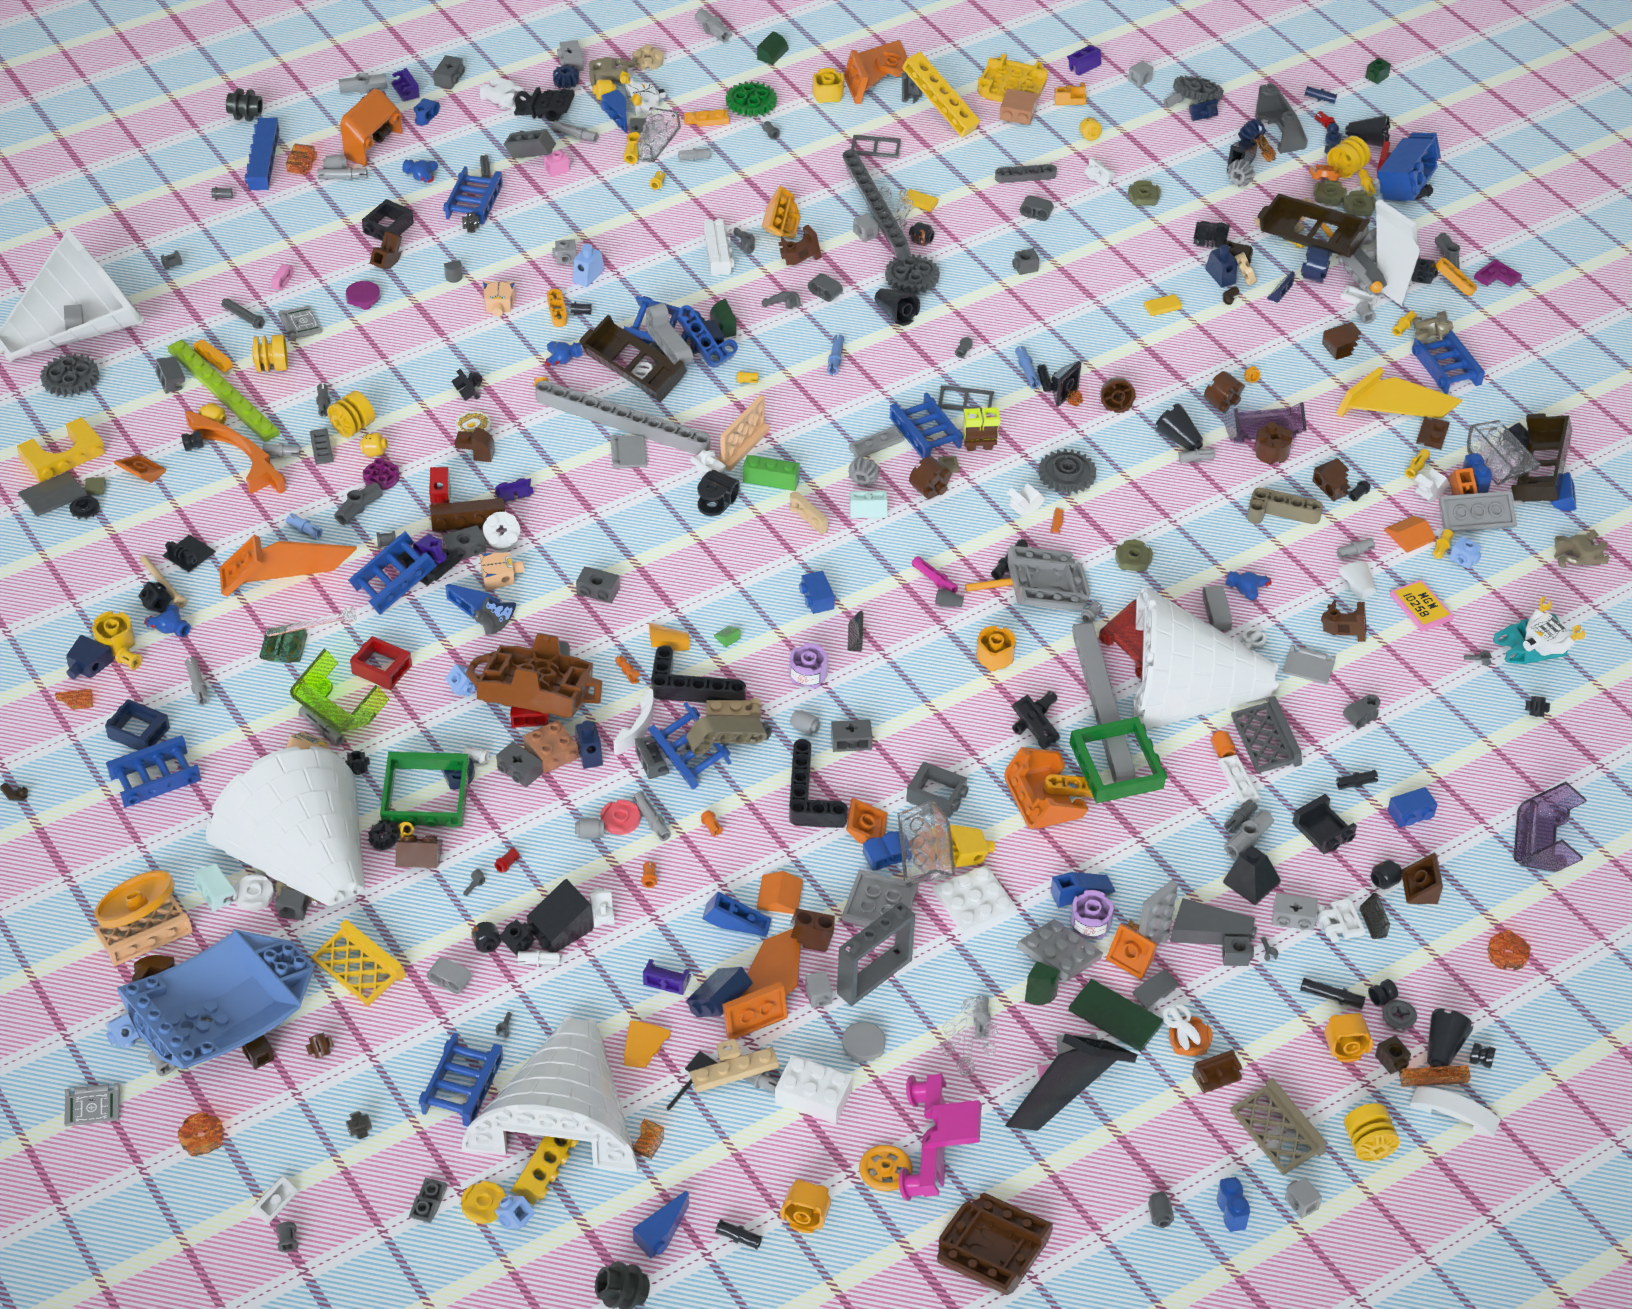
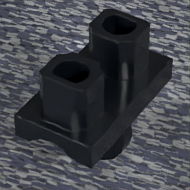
[451,369,483,401]

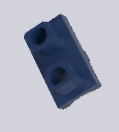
[1189,99,1218,121]

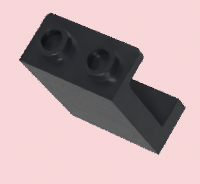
[1292,794,1357,854]

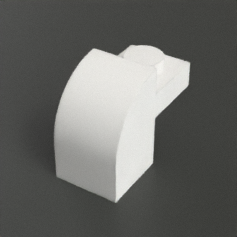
[1415,469,1450,502]
[1007,483,1046,517]

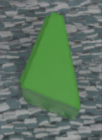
[714,626,741,647]

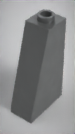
[1170,898,1257,945]

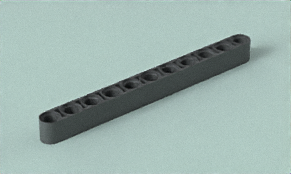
[842,149,911,260]

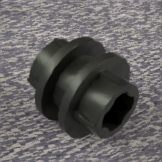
[226,88,263,122]
[595,1261,650,1309]

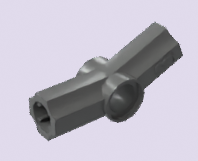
[1434,233,1460,269]
[334,482,383,526]

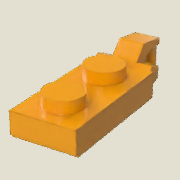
[684,109,729,127]

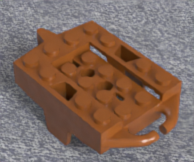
[466,633,602,718]

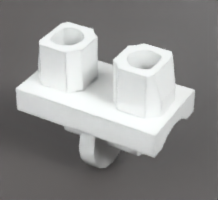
[1084,158,1115,187]
[691,450,726,473]
[589,888,615,928]

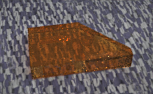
[55,689,93,710]

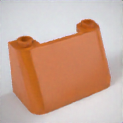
[1004,747,1089,829]

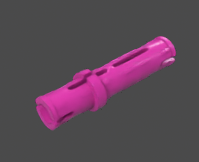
[912,556,958,593]

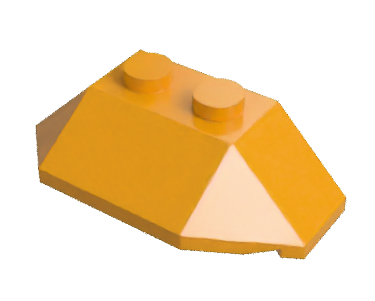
[761,185,801,239]

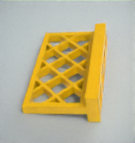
[310,919,406,1007]

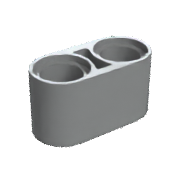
[64,304,83,331]
[427,957,472,994]

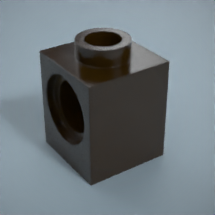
[242,1035,274,1070]
[1375,1035,1411,1075]

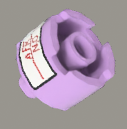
[789,643,828,688]
[1070,890,1114,939]

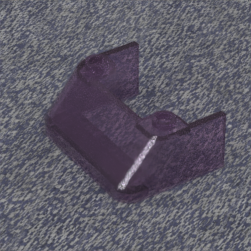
[1223,402,1307,444]
[1514,781,1587,872]

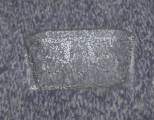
[1467,420,1541,485]
[897,800,955,887]

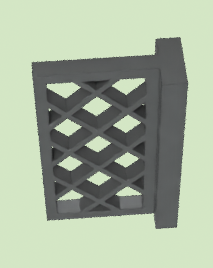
[1231,696,1302,774]

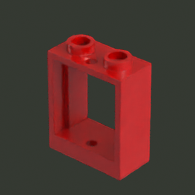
[350,636,412,690]

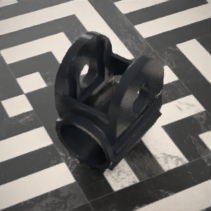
[697,469,740,516]

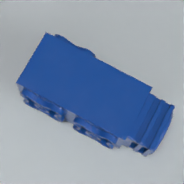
[1377,132,1441,201]

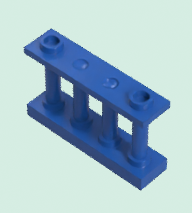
[443,166,503,225]
[623,296,703,349]
[1412,330,1485,394]
[889,392,963,459]
[348,531,437,615]
[647,702,732,790]
[106,735,201,808]
[419,1033,503,1127]

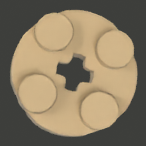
[632,44,664,70]
[1234,252,1257,286]

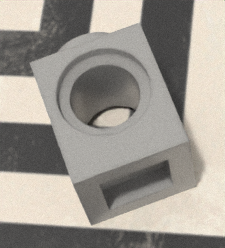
[1128,61,1154,87]
[853,213,878,242]
[805,971,833,1008]
[1285,1177,1322,1219]

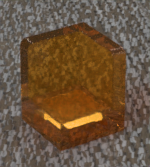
[633,1118,664,1159]

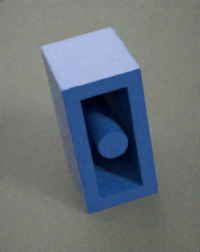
[799,571,835,614]
[1387,787,1438,828]

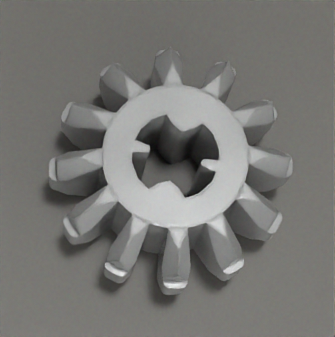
[1226,159,1255,187]
[848,456,879,487]

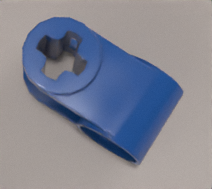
[414,98,440,126]

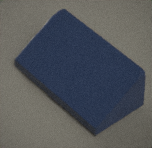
[1267,271,1295,303]

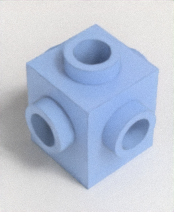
[1450,536,1481,569]
[445,664,476,696]
[105,1013,139,1049]
[494,1195,535,1229]

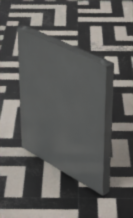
[18,472,88,517]

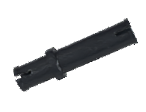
[991,539,1028,580]
[1012,691,1058,735]
[1300,978,1366,1010]

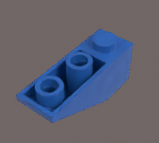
[600,90,627,133]
[1050,872,1115,908]

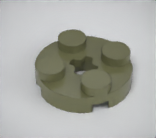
[1128,180,1161,206]
[1313,180,1347,207]
[1343,191,1376,217]
[1115,540,1153,571]

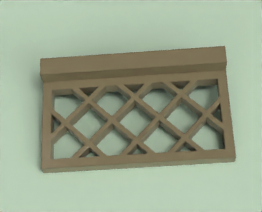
[1230,1078,1326,1175]

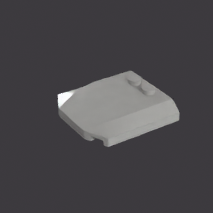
[1007,546,1090,611]

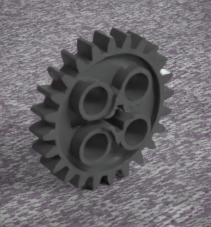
[1173,75,1224,102]
[885,254,940,294]
[40,353,99,397]

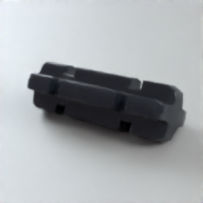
[1037,364,1053,392]

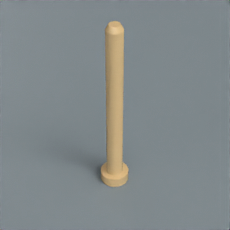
[140,555,187,609]

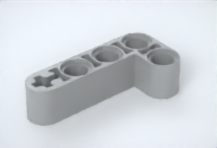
[646,303,693,365]

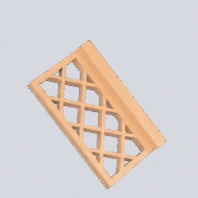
[716,395,770,471]
[94,895,193,967]

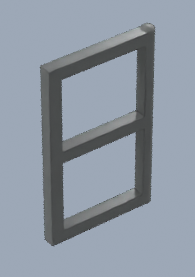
[851,135,901,158]
[938,385,994,414]

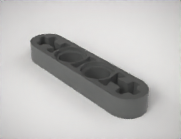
[995,164,1057,183]

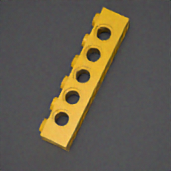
[902,51,980,138]
[511,1136,579,1205]

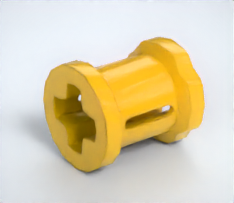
[116,647,142,670]

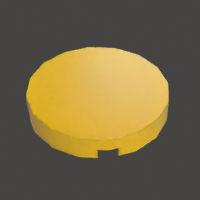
[461,1181,506,1224]

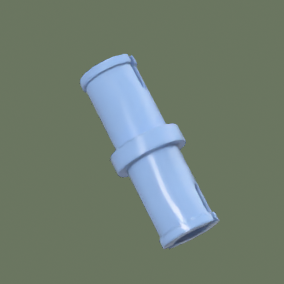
[286,513,323,539]

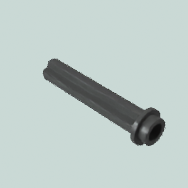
[221,298,265,329]

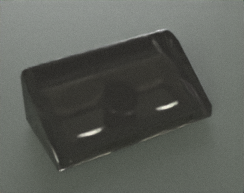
[847,611,863,651]
[1360,893,1390,939]

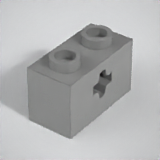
[557,40,584,72]
[1272,893,1318,931]

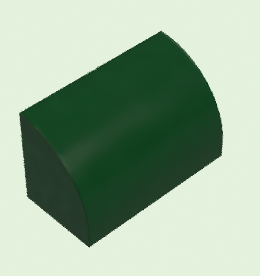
[757,31,789,65]
[710,299,736,338]
[1025,961,1060,1005]

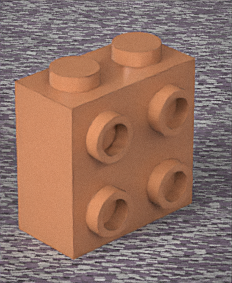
[999,88,1038,125]
[524,720,578,774]

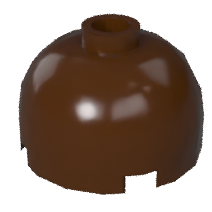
[1100,377,1136,413]

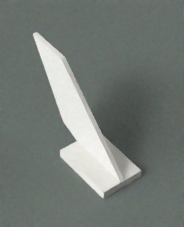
[1375,200,1420,306]

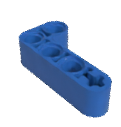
[677,305,738,368]

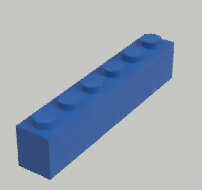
[245,118,279,190]

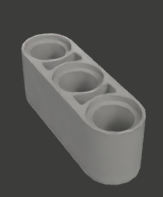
[1203,586,1232,630]

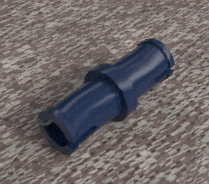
[1304,86,1338,104]

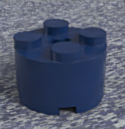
[1301,246,1333,283]

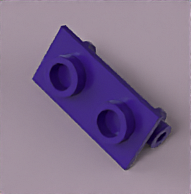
[495,478,534,502]

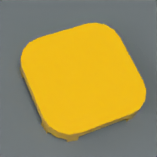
[977,54,1048,102]

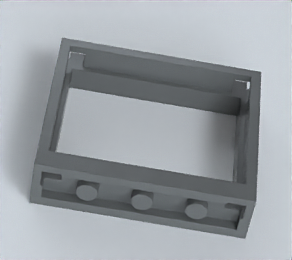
[837,902,915,1007]

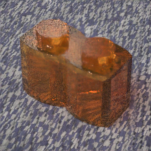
[286,143,317,175]

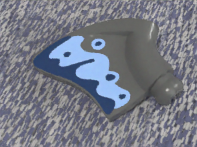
[472,597,516,635]

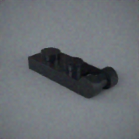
[1011,694,1060,749]

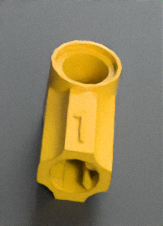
[623,132,643,164]

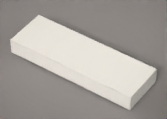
[1218,755,1261,807]

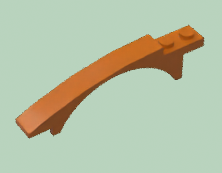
[185,410,286,494]

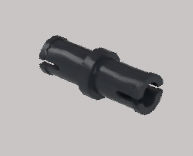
[1336,770,1378,790]
[715,1219,763,1250]

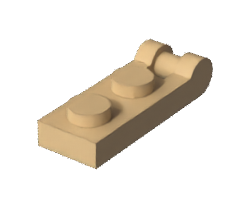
[789,492,828,535]
[706,698,761,719]

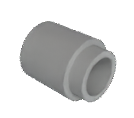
[323,155,347,169]
[790,710,820,735]
[575,818,604,838]

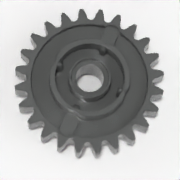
[1038,449,1097,495]

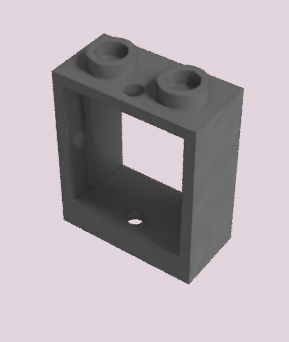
[906,761,969,818]

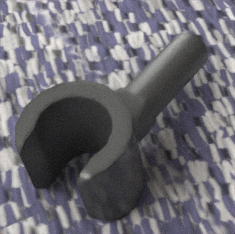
[1464,650,1492,666]
[463,869,485,896]
[1261,937,1279,961]
[495,1012,512,1037]

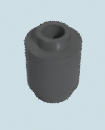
[1148,1192,1174,1228]

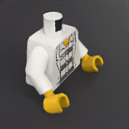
[1523,596,1586,656]

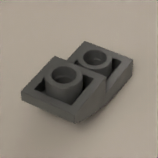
[1132,969,1180,1009]
[409,1177,448,1223]

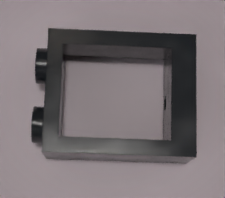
[362,199,414,241]

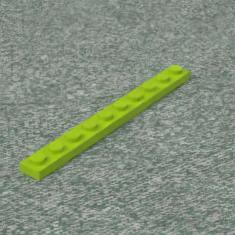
[167,339,280,442]

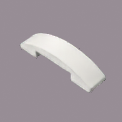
[614,688,654,755]
[1410,1087,1501,1138]

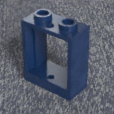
[105,699,170,750]

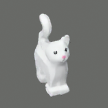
[479,77,533,110]

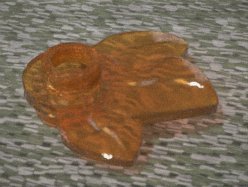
[1254,134,1276,162]

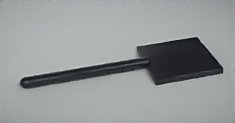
[666,1051,717,1110]

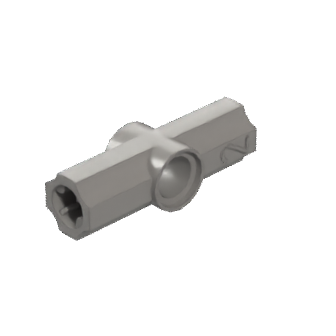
[695,8,731,43]
[338,73,388,94]
[1224,810,1274,858]

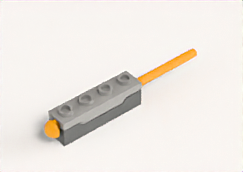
[1320,222,1387,296]

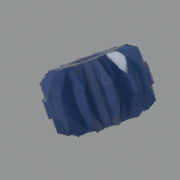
[553,65,579,89]
[1238,119,1266,143]

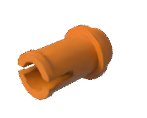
[701,810,723,837]
[641,862,657,888]

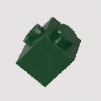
[1365,58,1391,84]

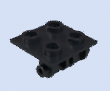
[1193,221,1230,248]
[162,535,216,572]

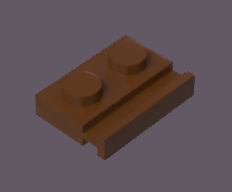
[1416,416,1450,450]

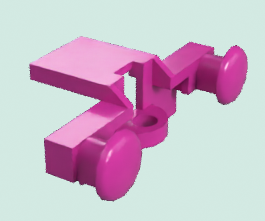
[899,1073,982,1201]

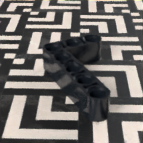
[651,645,746,703]
[789,739,848,828]

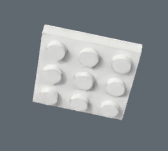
[933,865,1017,935]

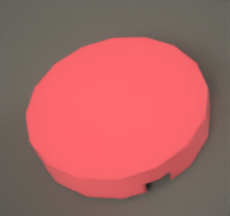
[600,800,641,835]

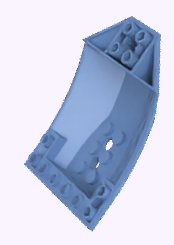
[117,929,315,1069]

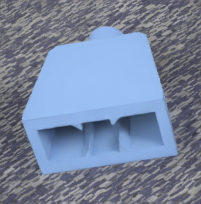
[573,244,604,287]

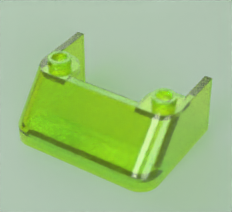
[290,648,390,732]

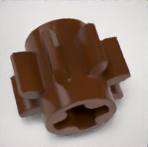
[305,1032,334,1059]

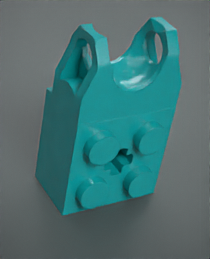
[1493,613,1568,664]

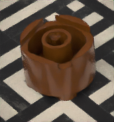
[1204,371,1245,413]
[1254,422,1293,464]
[909,456,952,499]

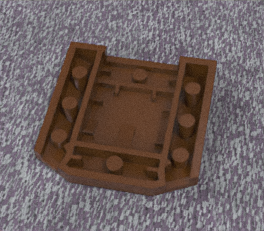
[937,1192,1053,1295]

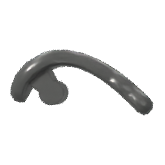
[733,228,755,254]
[762,291,801,309]

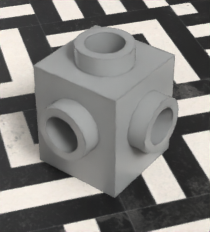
[552,239,577,264]

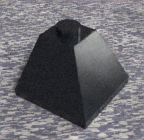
[1051,361,1082,407]
[1223,845,1281,905]

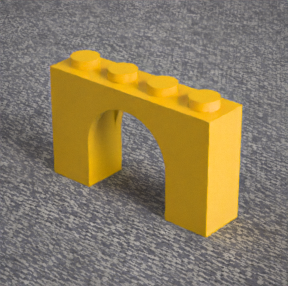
[17,417,105,483]

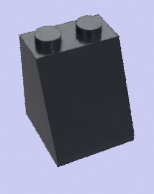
[527,879,593,953]

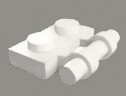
[1317,899,1365,943]

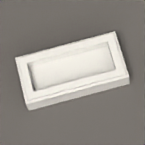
[1341,285,1379,310]

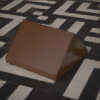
[1402,852,1443,904]

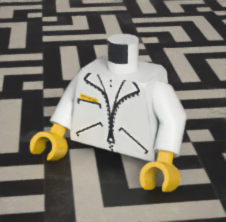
[619,71,666,115]

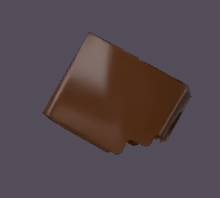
[1322,322,1362,360]
[1312,458,1351,502]
[790,908,835,952]

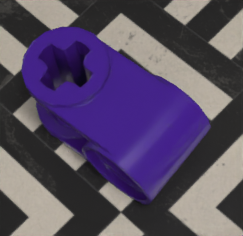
[413,534,447,564]

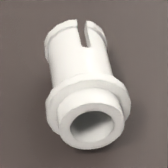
[463,746,490,764]

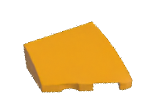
[1054,83,1086,105]
[649,623,690,651]
[624,1020,671,1068]

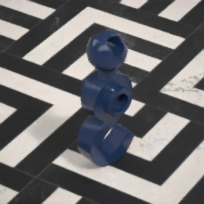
[1324,123,1342,154]

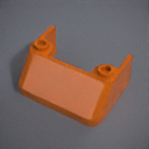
[340,88,403,166]

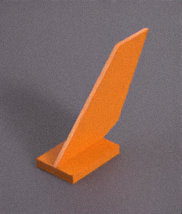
[844,40,908,104]
[219,534,357,597]
[722,929,801,1040]

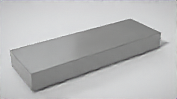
[849,427,904,458]

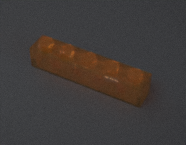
[1399,1065,1471,1087]

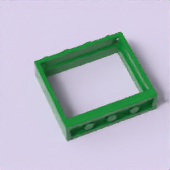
[1069,717,1167,804]
[380,751,470,828]

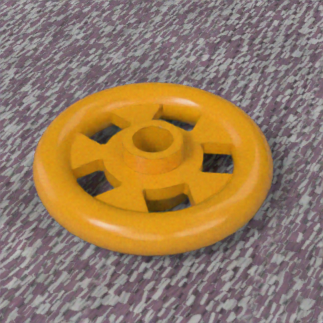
[859,1145,912,1191]

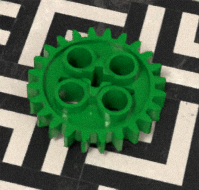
[726,81,777,118]

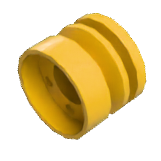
[1327,136,1371,178]
[252,334,288,373]
[327,390,375,438]
[1343,1103,1401,1161]

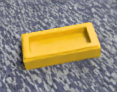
[902,189,939,212]
[1144,294,1182,316]

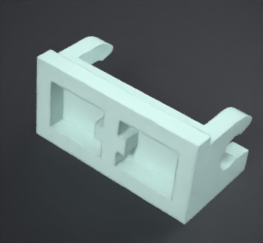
[850,491,887,518]
[194,864,235,912]

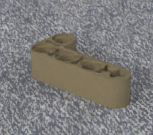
[1247,487,1323,524]
[686,716,767,755]

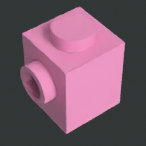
[544,150,570,177]

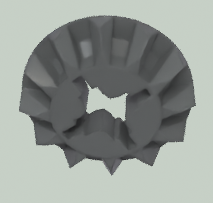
[1383,1000,1417,1031]

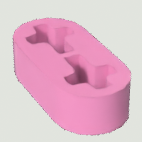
[271,264,293,291]

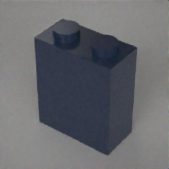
[686,967,753,1017]

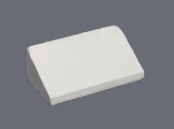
[249,1175,299,1223]

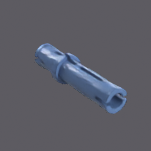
[827,334,844,375]
[1015,346,1041,389]

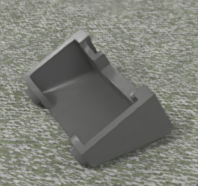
[1255,83,1308,154]

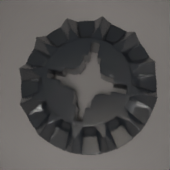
[69,496,100,519]
[368,819,400,850]

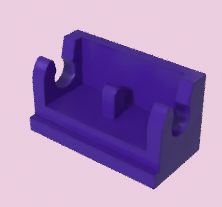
[1067,45,1101,76]
[391,68,419,102]
[643,959,691,995]

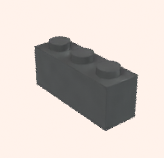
[503,129,556,159]

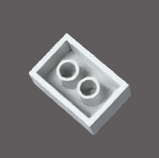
[775,1055,853,1124]

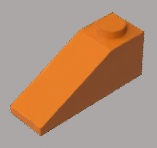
[1448,468,1478,495]

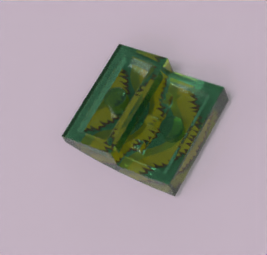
[259,626,308,663]

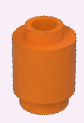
[1210,730,1236,758]

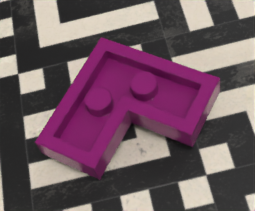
[1474,259,1522,287]

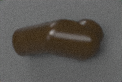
[1222,287,1239,305]
[0,783,28,801]

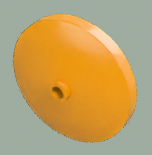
[94,870,175,928]

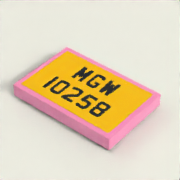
[1390,579,1454,632]

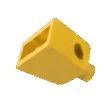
[944,825,995,867]

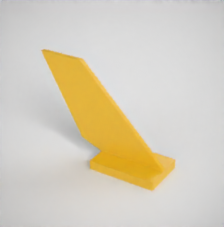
[1336,367,1463,419]

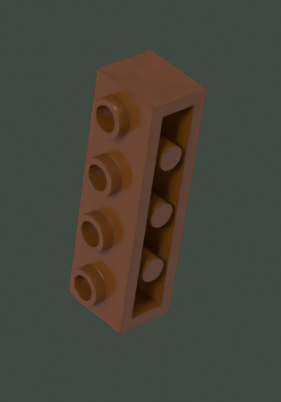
[429,498,505,532]

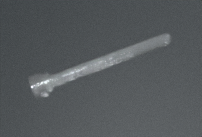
[266,606,357,637]

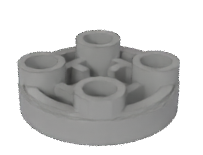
[842,1022,886,1063]

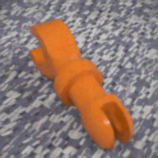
[615,655,641,684]

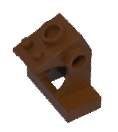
[778,225,822,265]
[1321,600,1367,642]

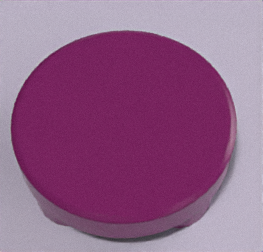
[346,281,380,310]
[362,458,400,490]

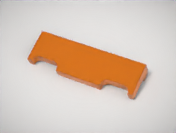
[1050,508,1064,533]

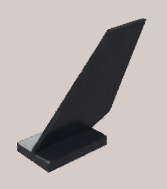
[1005,1034,1138,1131]

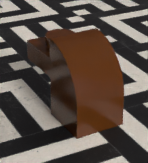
[369,231,402,269]
[454,427,495,462]
[132,955,175,982]

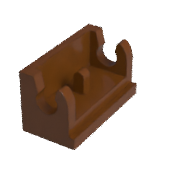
[1192,1049,1243,1094]

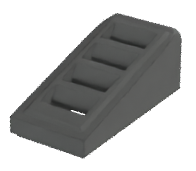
[310,428,334,465]

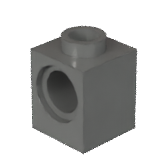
[1012,248,1039,275]
[275,888,309,921]
[1222,936,1254,966]

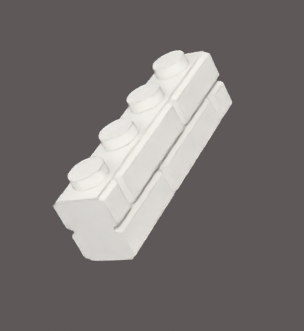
[704,219,734,276]

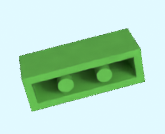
[743,455,800,491]

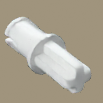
[518,950,560,967]

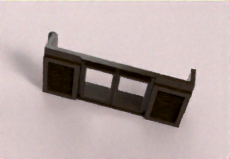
[1258,193,1370,258]
[579,315,687,402]
[1511,413,1573,502]

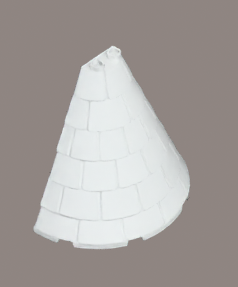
[0,229,146,362]
[1133,587,1278,730]
[206,746,365,906]
[462,1016,638,1172]

